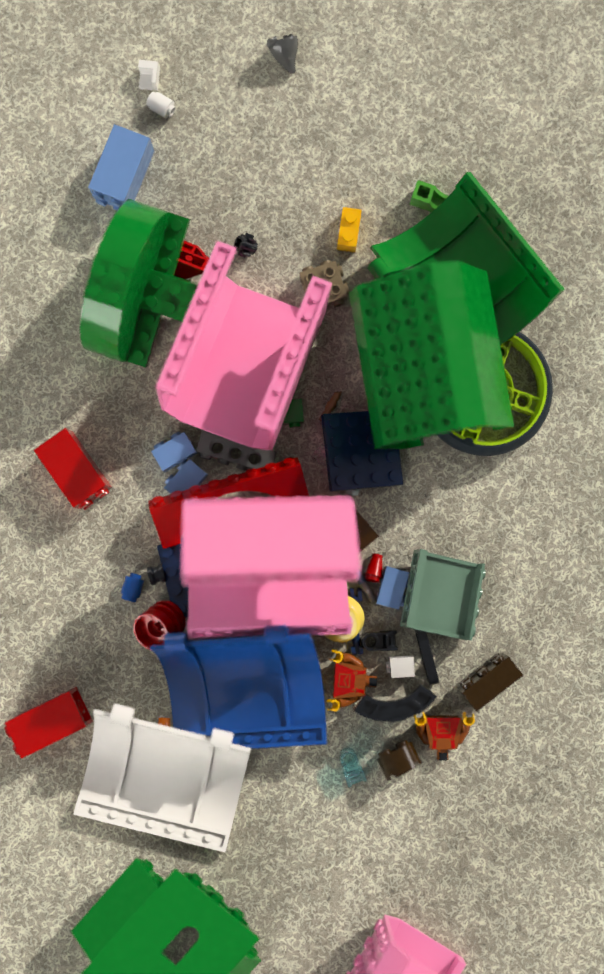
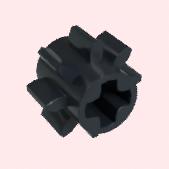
[234,233,258,258]

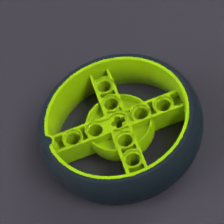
[437,332,553,456]

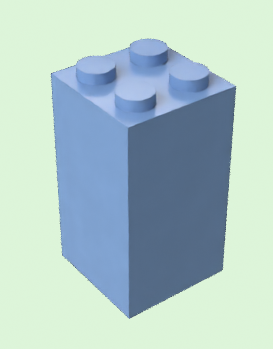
[88,124,155,211]

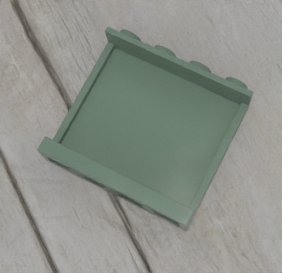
[400,549,486,641]

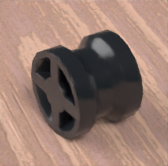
[147,564,167,585]

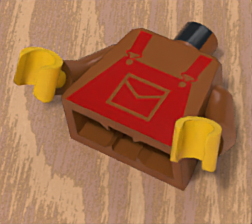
[326,649,377,711]
[413,712,475,761]

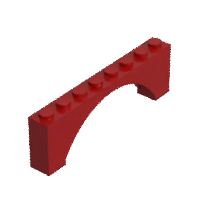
[148,457,309,549]

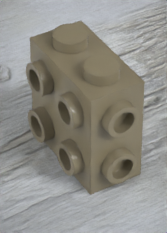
[299,260,349,310]

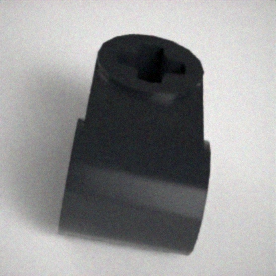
[360,630,398,651]

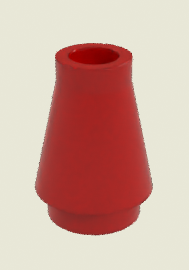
[364,553,383,583]

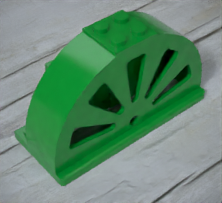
[80,199,199,367]

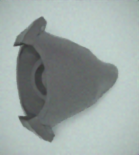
[267,34,298,74]

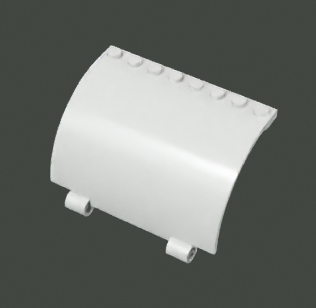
[73,704,251,852]

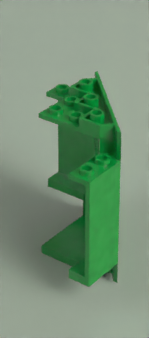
[71,858,261,974]

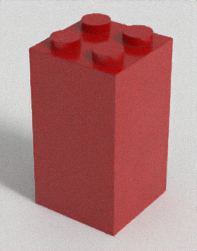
[33,428,112,510]
[4,687,93,759]

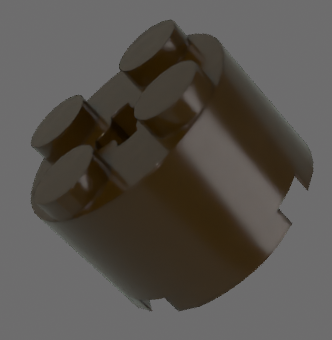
[377,740,422,781]

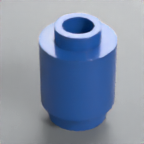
[121,573,144,602]

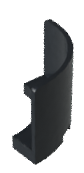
[352,684,437,722]

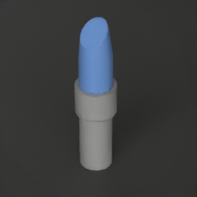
[357,572,376,603]

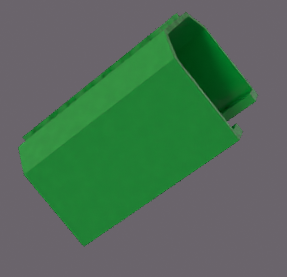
[349,261,514,449]

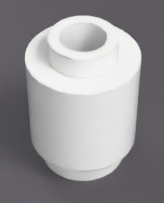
[146,92,176,118]

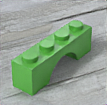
[409,180,448,212]

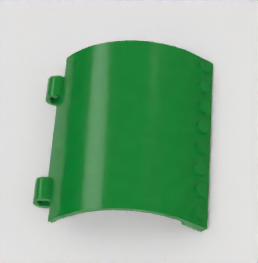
[367,172,565,345]

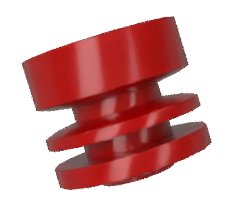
[133,600,186,651]

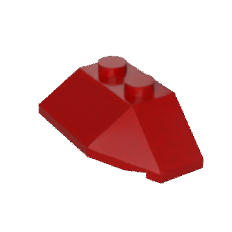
[174,241,210,279]

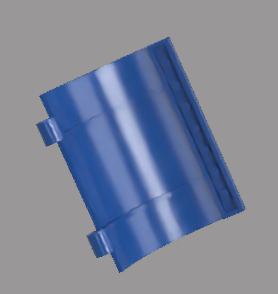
[150,624,327,749]

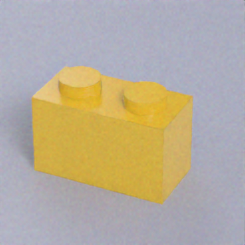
[337,207,362,253]

